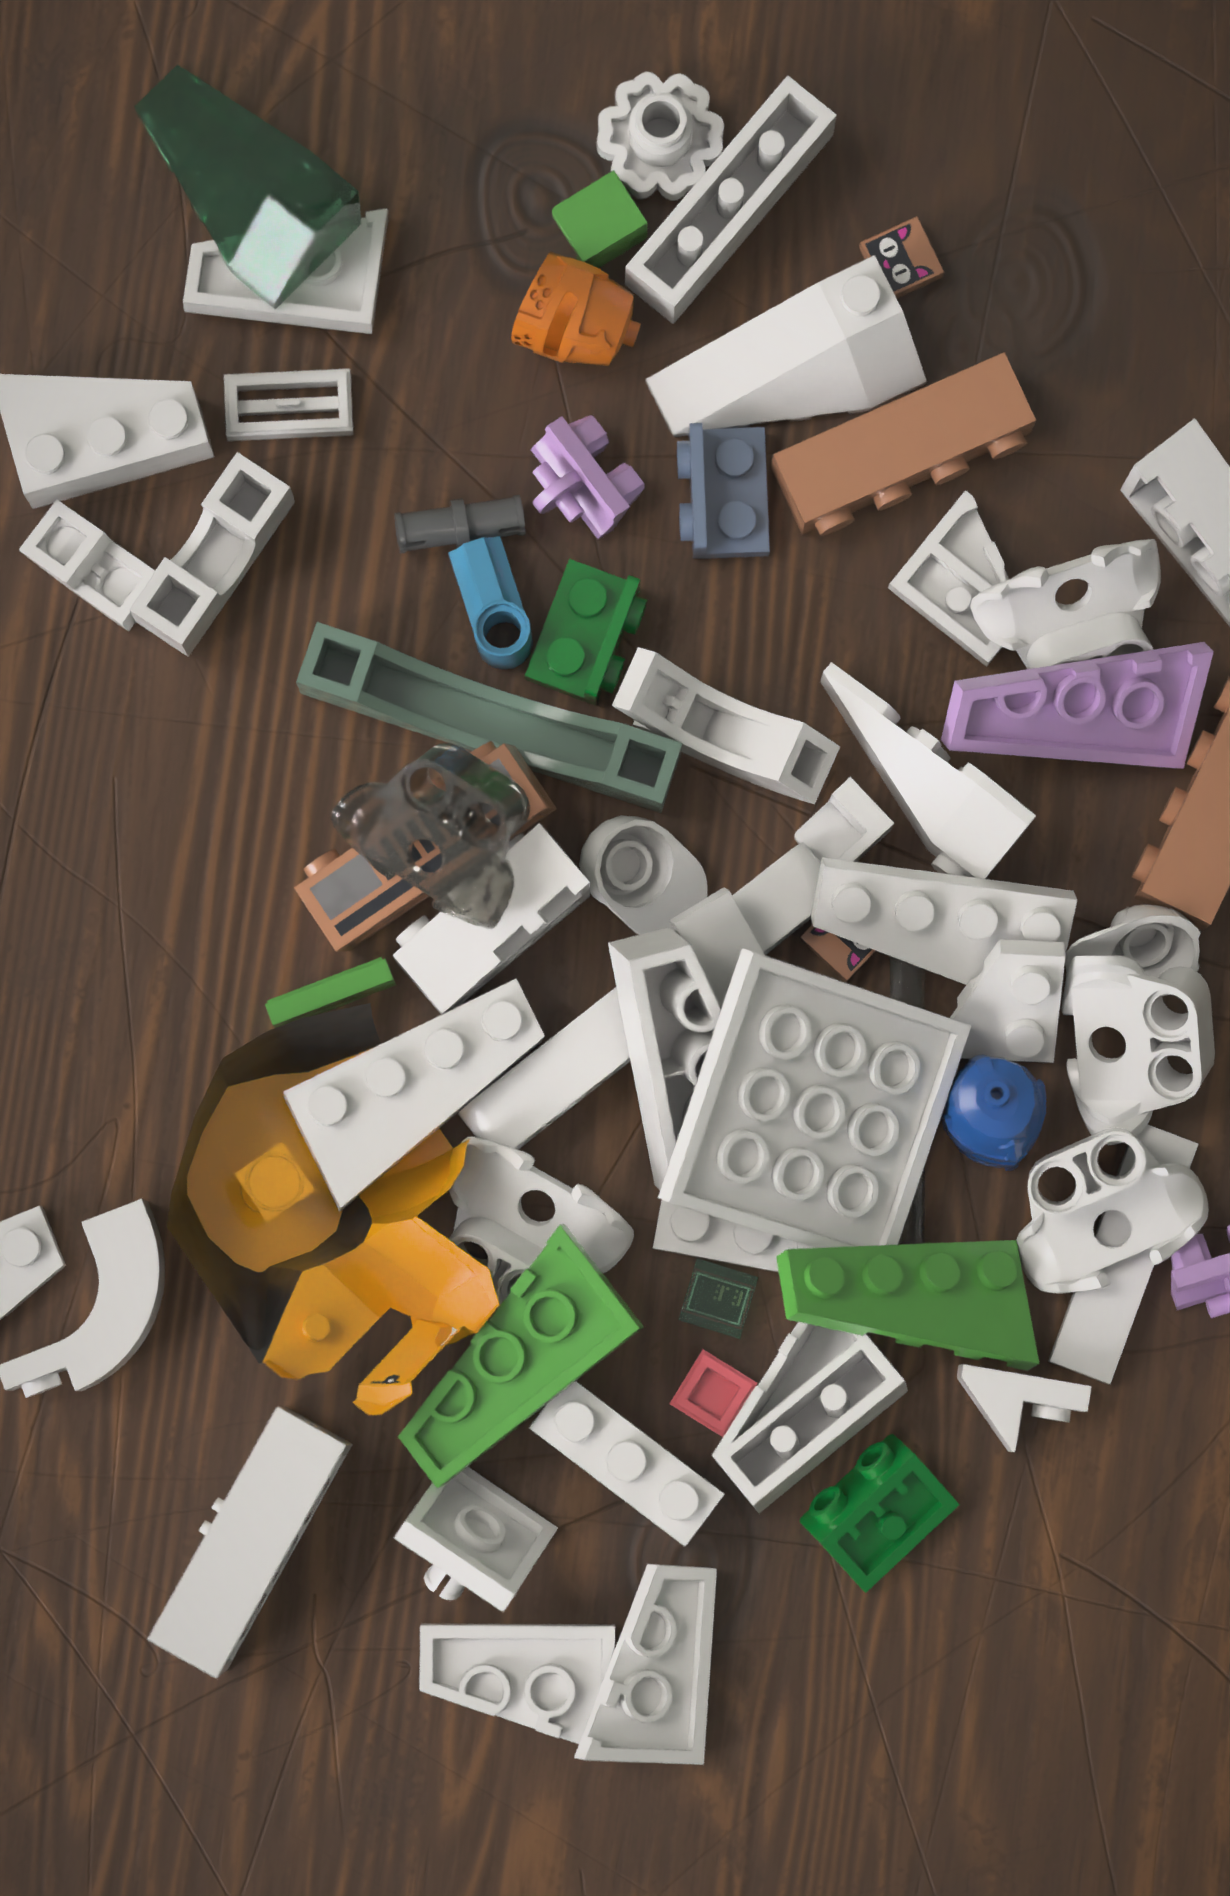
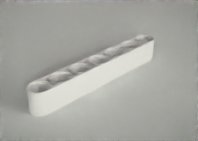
[458,842,821,1150]

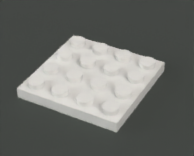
[658,948,971,1248]

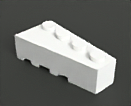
[1120,418,1230,627]
[283,978,545,1212]

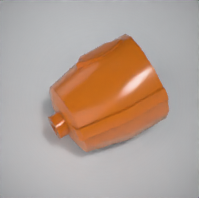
[511,251,641,366]

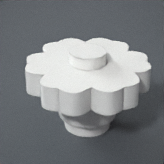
[597,72,724,201]

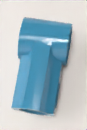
[448,536,533,670]

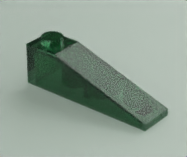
[134,64,361,310]

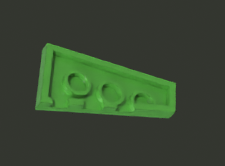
[398,1224,644,1488]
[776,1240,1039,1371]

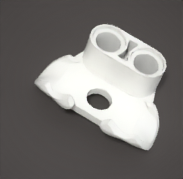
[970,539,1161,669]
[1062,956,1215,1145]
[1016,1128,1209,1294]
[448,1137,634,1309]

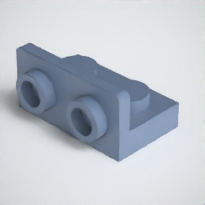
[677,423,770,559]

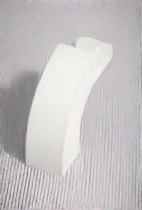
[612,647,840,804]
[0,1199,165,1398]

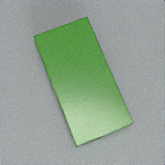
[265,957,396,1028]

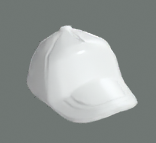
[1065,904,1201,996]

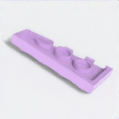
[941,642,1214,769]

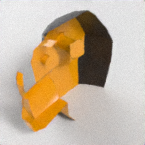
[167,1003,499,1415]

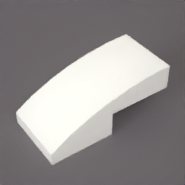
[19,500,155,632]

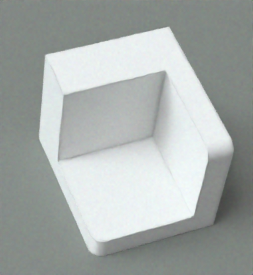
[794,777,894,863]

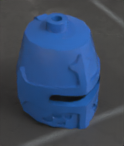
[942,1054,1046,1171]

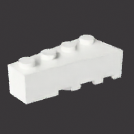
[608,927,721,1206]

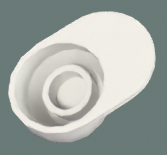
[579,815,707,935]

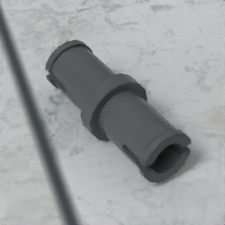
[394,495,526,554]

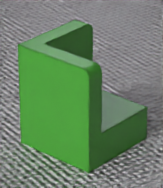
[552,170,647,268]

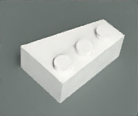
[0,374,214,509]
[393,823,590,1015]
[712,1322,908,1513]

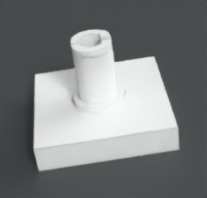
[394,1467,558,1612]

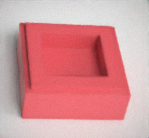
[669,1349,758,1437]

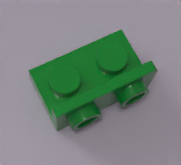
[525,559,648,706]
[799,1434,960,1593]

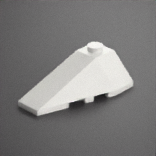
[646,255,927,437]

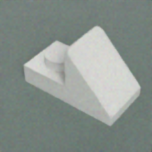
[957,1364,1092,1452]

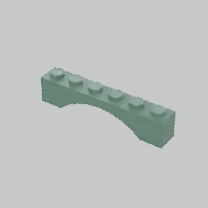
[296,622,683,813]

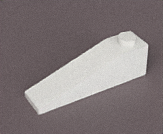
[820,662,1036,879]

